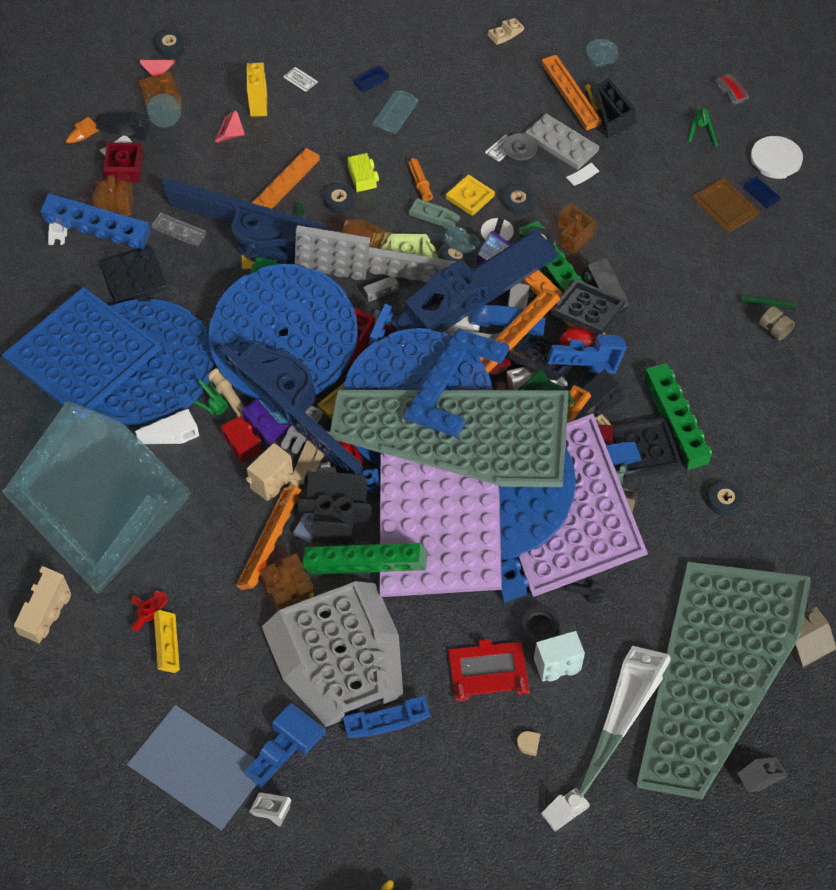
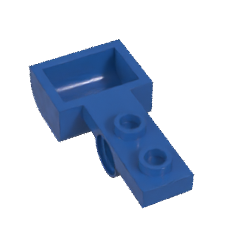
[547,334,627,374]
[245,703,326,788]

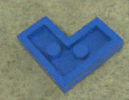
[369,304,393,346]

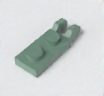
[409,199,460,230]

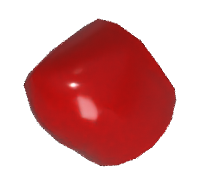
[560,325,596,347]

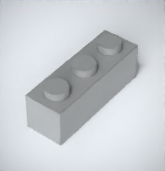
[363,277,399,302]

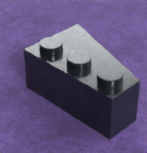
[573,369,625,421]

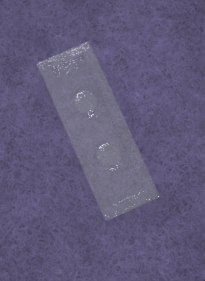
[152,213,206,247]

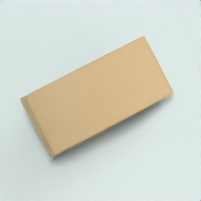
[487,18,524,45]

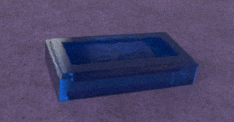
[353,65,389,93]
[743,176,781,209]

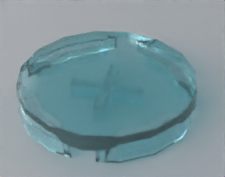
[586,39,618,66]
[147,94,181,127]
[444,227,479,253]

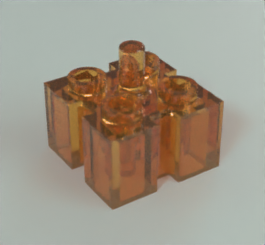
[93,175,135,216]
[342,218,390,249]
[259,554,315,612]

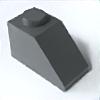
[737,757,788,792]

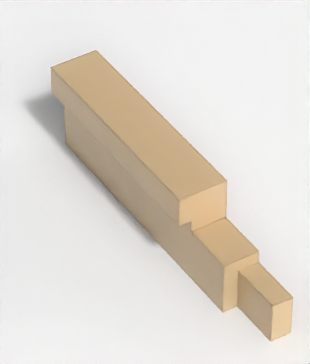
[289,431,330,488]

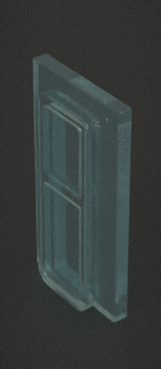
[372,90,419,134]

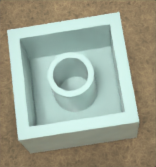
[534,631,585,681]

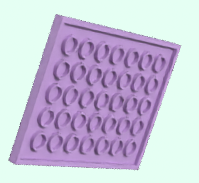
[499,414,648,597]
[380,453,502,597]

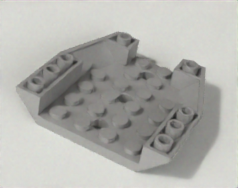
[262,581,403,727]

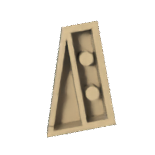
[14,566,71,643]

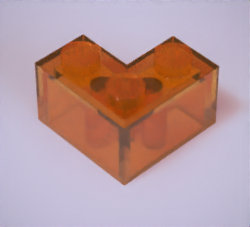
[138,71,183,112]
[558,203,598,255]

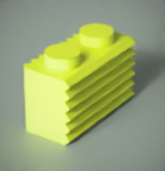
[347,153,379,192]

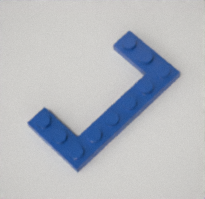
[404,329,509,438]

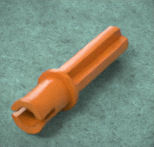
[408,158,433,201]

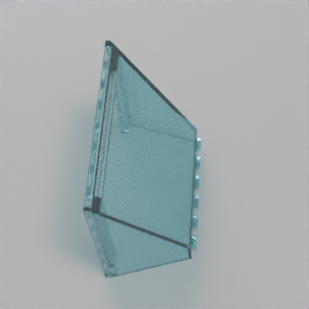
[3,401,192,594]

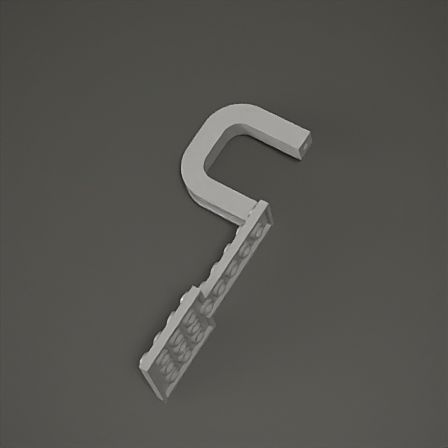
[295,225,530,349]

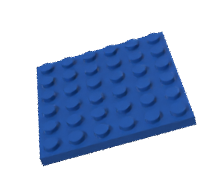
[2,287,162,420]

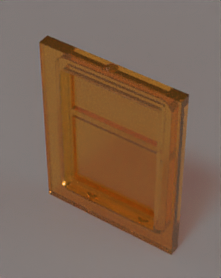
[692,178,760,233]

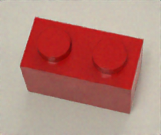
[221,416,262,464]

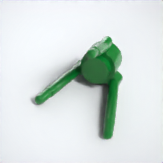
[688,108,718,146]
[193,379,228,415]

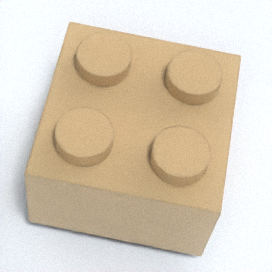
[246,443,293,501]

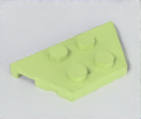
[381,234,439,259]

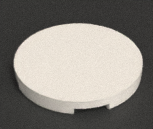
[750,136,803,179]

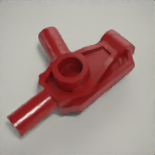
[131,590,168,632]

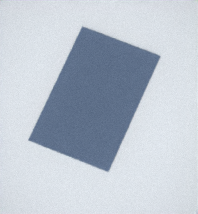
[127,705,257,831]

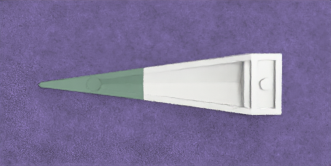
[579,646,671,798]

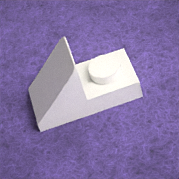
[541,788,590,832]
[249,792,291,826]

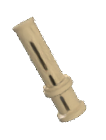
[208,368,245,418]

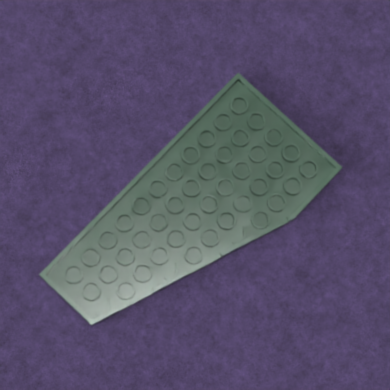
[330,390,569,487]
[637,562,811,799]

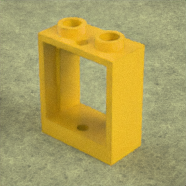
[247,63,267,116]

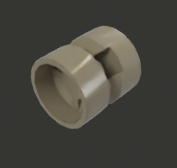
[759,306,795,340]

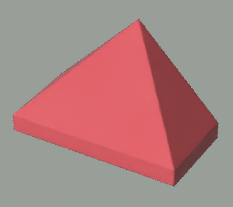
[140,60,175,80]
[215,111,245,143]

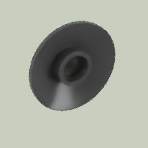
[504,133,538,160]

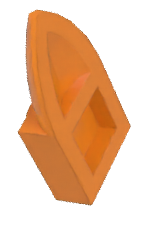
[66,117,99,143]

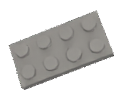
[525,113,599,170]

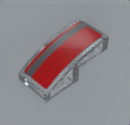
[716,74,749,105]

